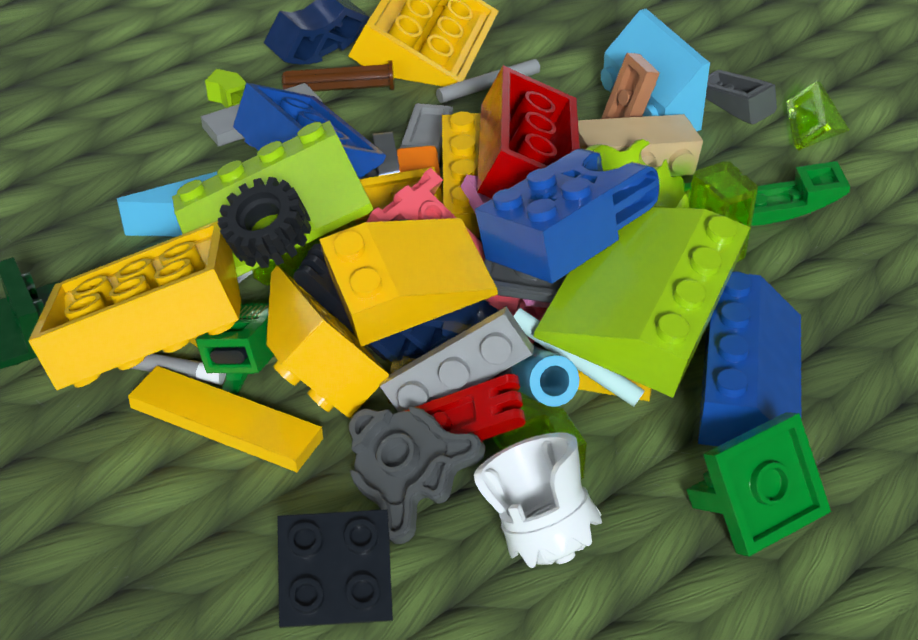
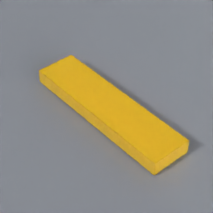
[128,366,323,472]

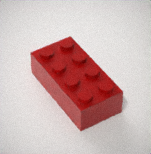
[477,65,580,199]

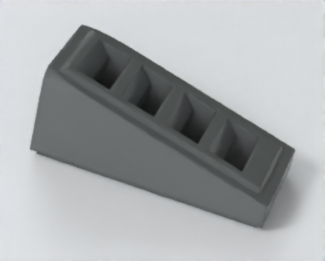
[706,69,777,125]

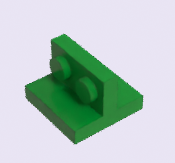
[686,412,831,557]

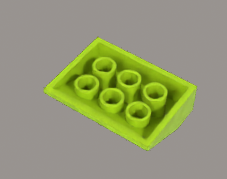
[172,120,374,277]
[533,207,750,398]

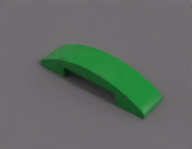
[684,161,850,226]

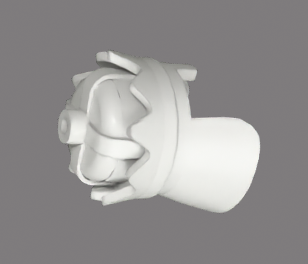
[474,432,602,568]

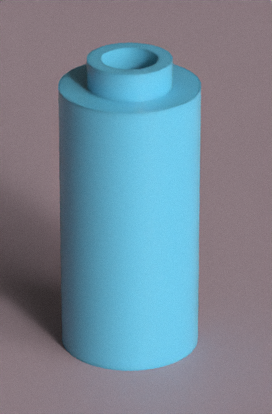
[512,345,579,407]

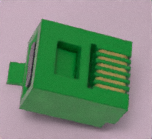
[195,303,274,395]

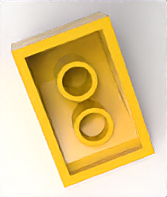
[319,218,498,347]
[266,265,389,419]

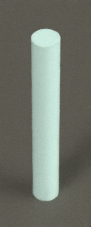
[513,308,645,407]

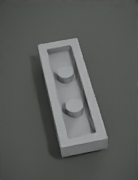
[380,306,534,412]

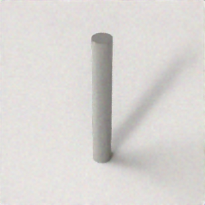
[436,59,540,103]

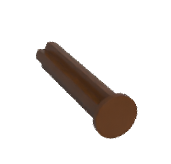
[282,60,395,92]

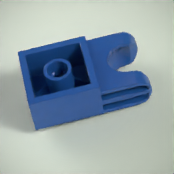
[475,149,659,283]

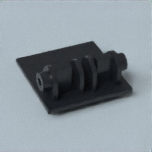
[277,509,393,628]

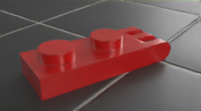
[405,374,526,440]

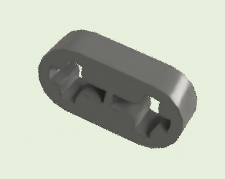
[372,132,400,176]

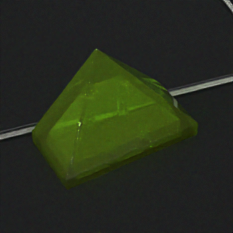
[786,80,850,151]

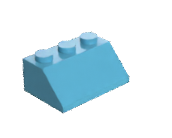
[601,9,710,131]

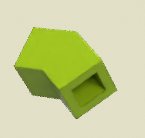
[205,69,246,108]

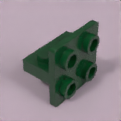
[0,257,60,369]

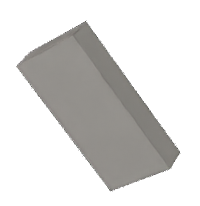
[400,103,453,163]

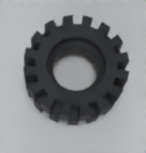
[218,177,311,268]

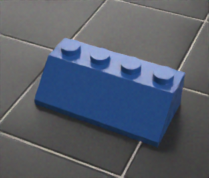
[233,82,386,179]
[698,272,801,446]

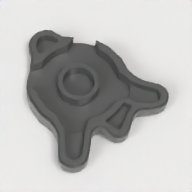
[349,406,485,544]

